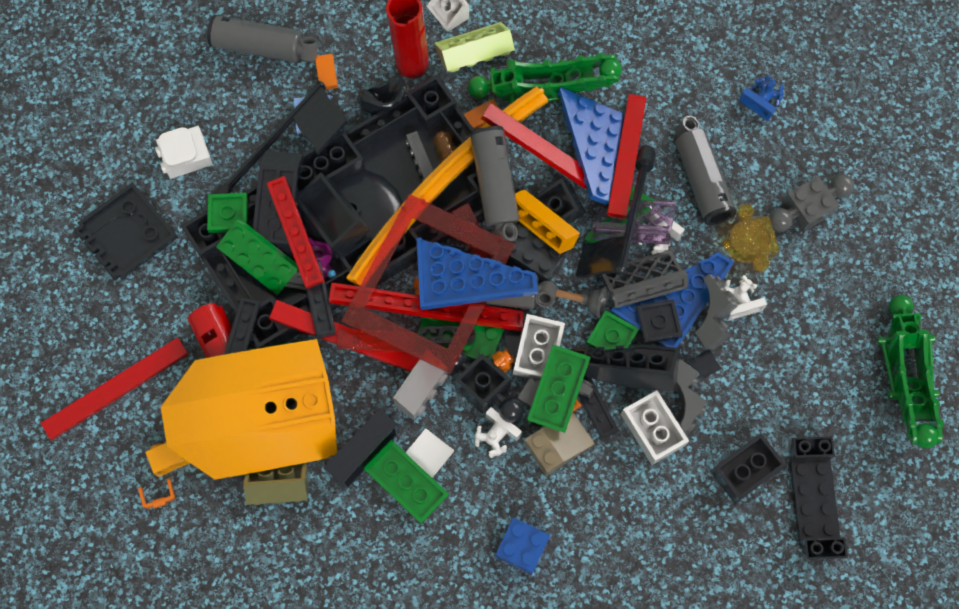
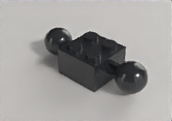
[442,347,524,423]

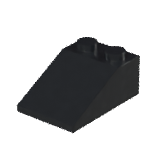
[534,178,586,224]

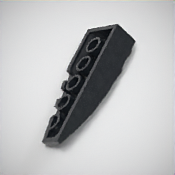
[568,344,680,392]

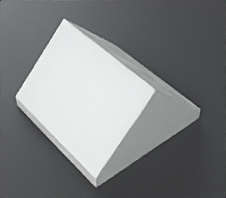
[427,0,469,31]

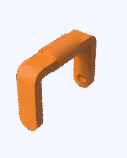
[138,478,175,509]

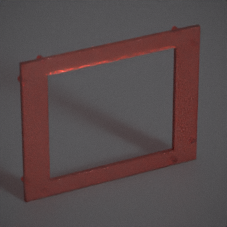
[342,194,515,374]

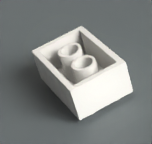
[512,314,565,380]
[621,390,689,465]

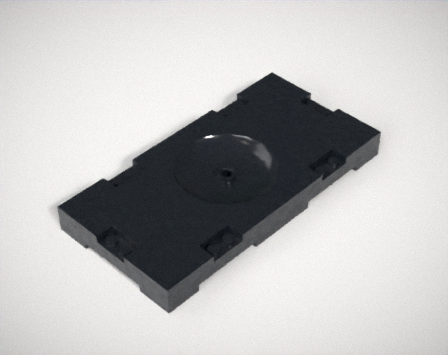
[180,75,519,349]

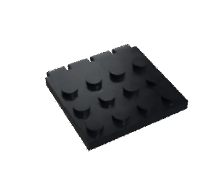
[74,182,178,280]

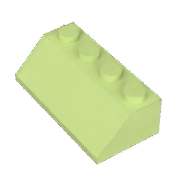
[434,22,515,72]

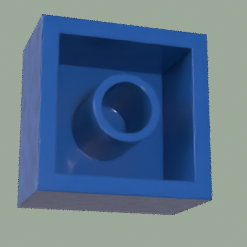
[495,517,550,575]

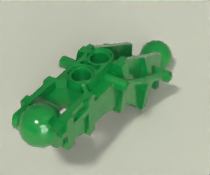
[467,52,622,104]
[877,294,944,449]

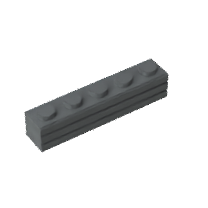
[405,131,433,182]

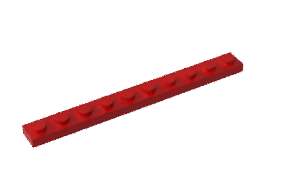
[329,283,524,331]

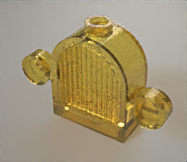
[723,204,779,273]

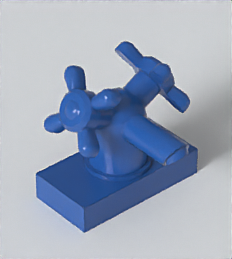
[739,75,784,121]

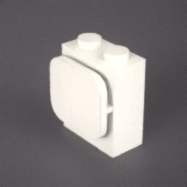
[155,126,213,179]

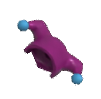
[309,238,336,280]

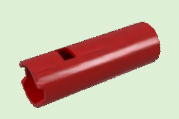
[386,0,429,79]
[188,303,269,407]

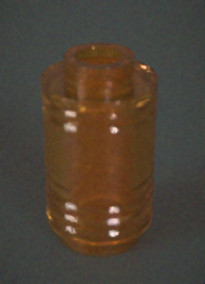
[433,131,456,163]

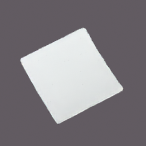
[406,429,454,478]

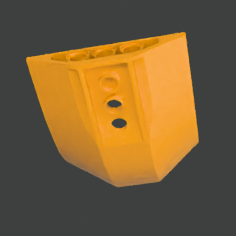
[160,339,337,480]

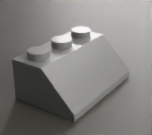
[393,350,448,420]

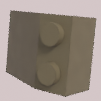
[524,412,595,477]

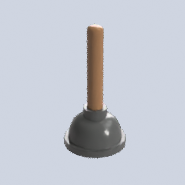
[556,288,608,318]

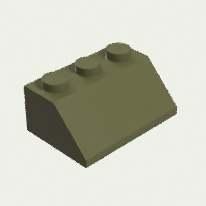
[243,462,309,505]

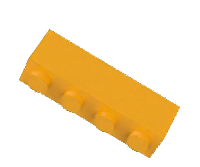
[515,189,580,254]
[145,443,189,477]

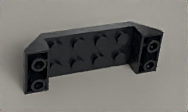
[253,151,303,260]
[789,436,848,560]

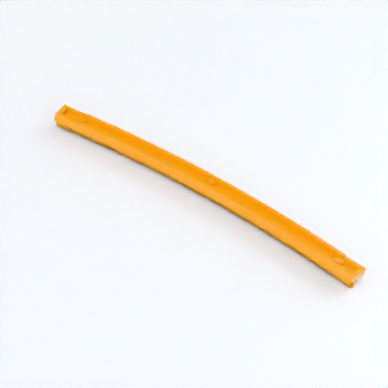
[347,86,548,287]

